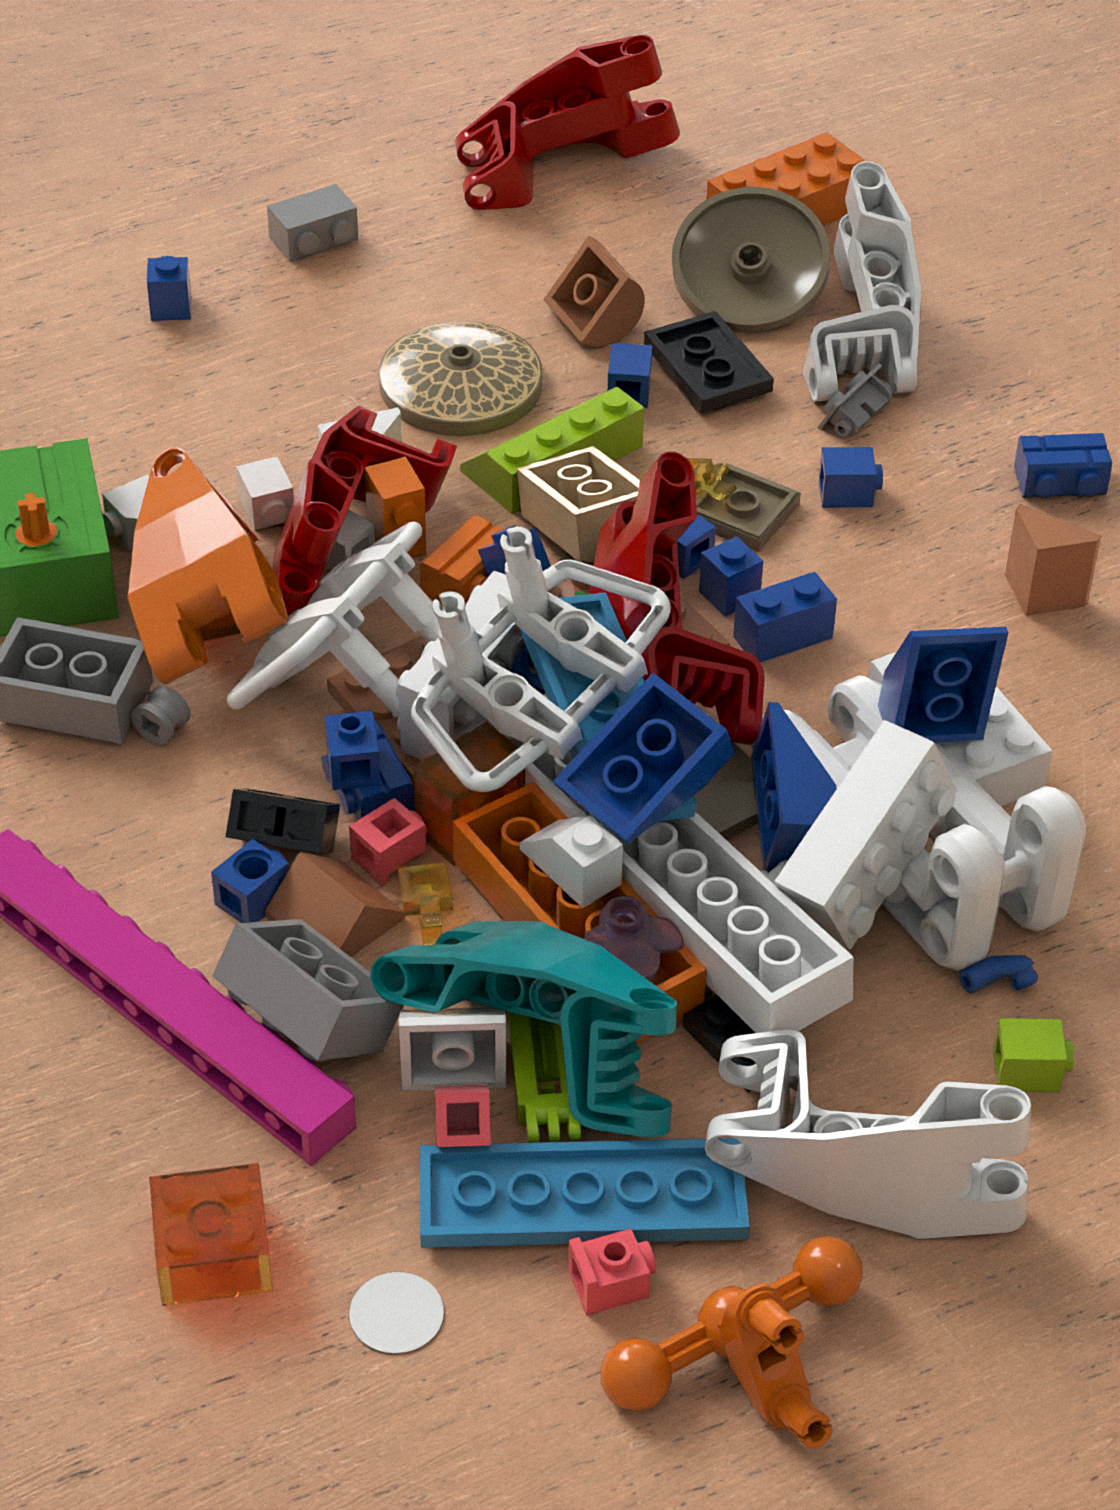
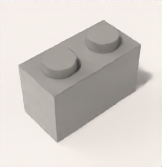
[267,184,358,262]

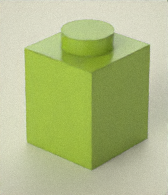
[993,1018,1074,1092]

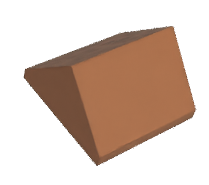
[1005,504,1101,616]
[265,852,405,957]

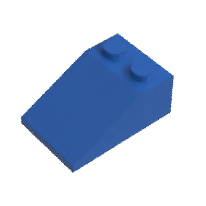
[878,626,1008,743]
[553,673,735,844]
[751,702,837,872]

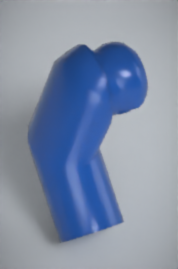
[959,955,1038,993]

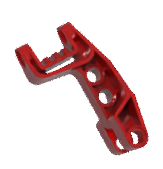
[455,35,680,210]
[272,406,457,616]
[589,451,765,745]

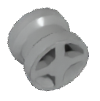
[131,686,191,745]

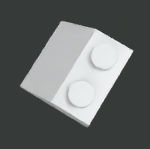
[399,1006,506,1091]

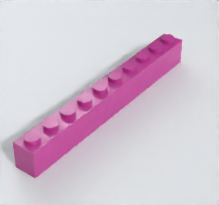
[0,829,356,1166]

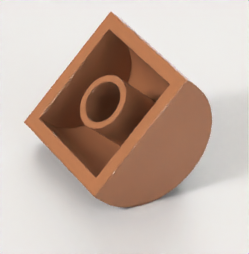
[543,236,645,347]

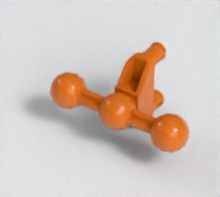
[600,1235,863,1449]

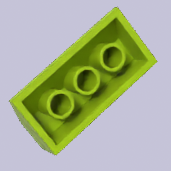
[460,387,644,514]

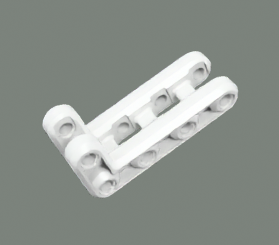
[751,675,1086,971]

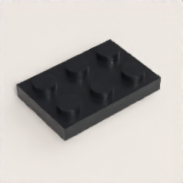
[644,311,774,413]

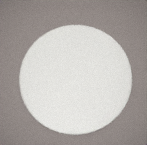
[349,1272,444,1354]

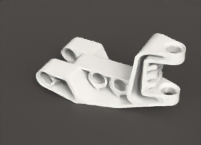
[803,161,921,402]
[705,1029,1031,1239]

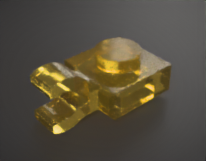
[687,458,737,500]
[398,862,453,945]

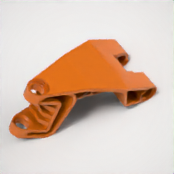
[127,447,289,684]

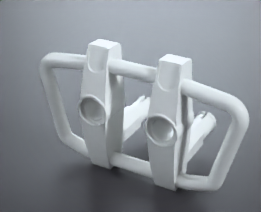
[227,521,439,717]
[411,527,671,792]

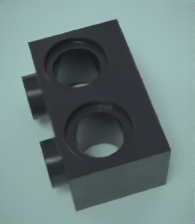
[225,788,341,854]

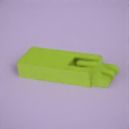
[506,1011,581,1143]

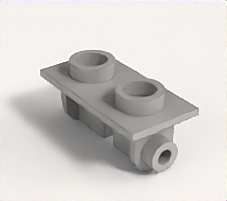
[818,363,893,437]

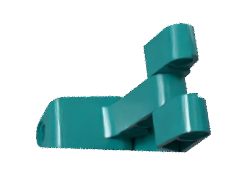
[370,921,677,1137]

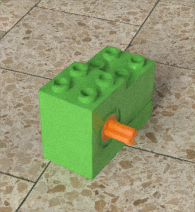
[0,438,119,636]

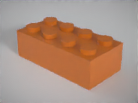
[706,132,866,225]

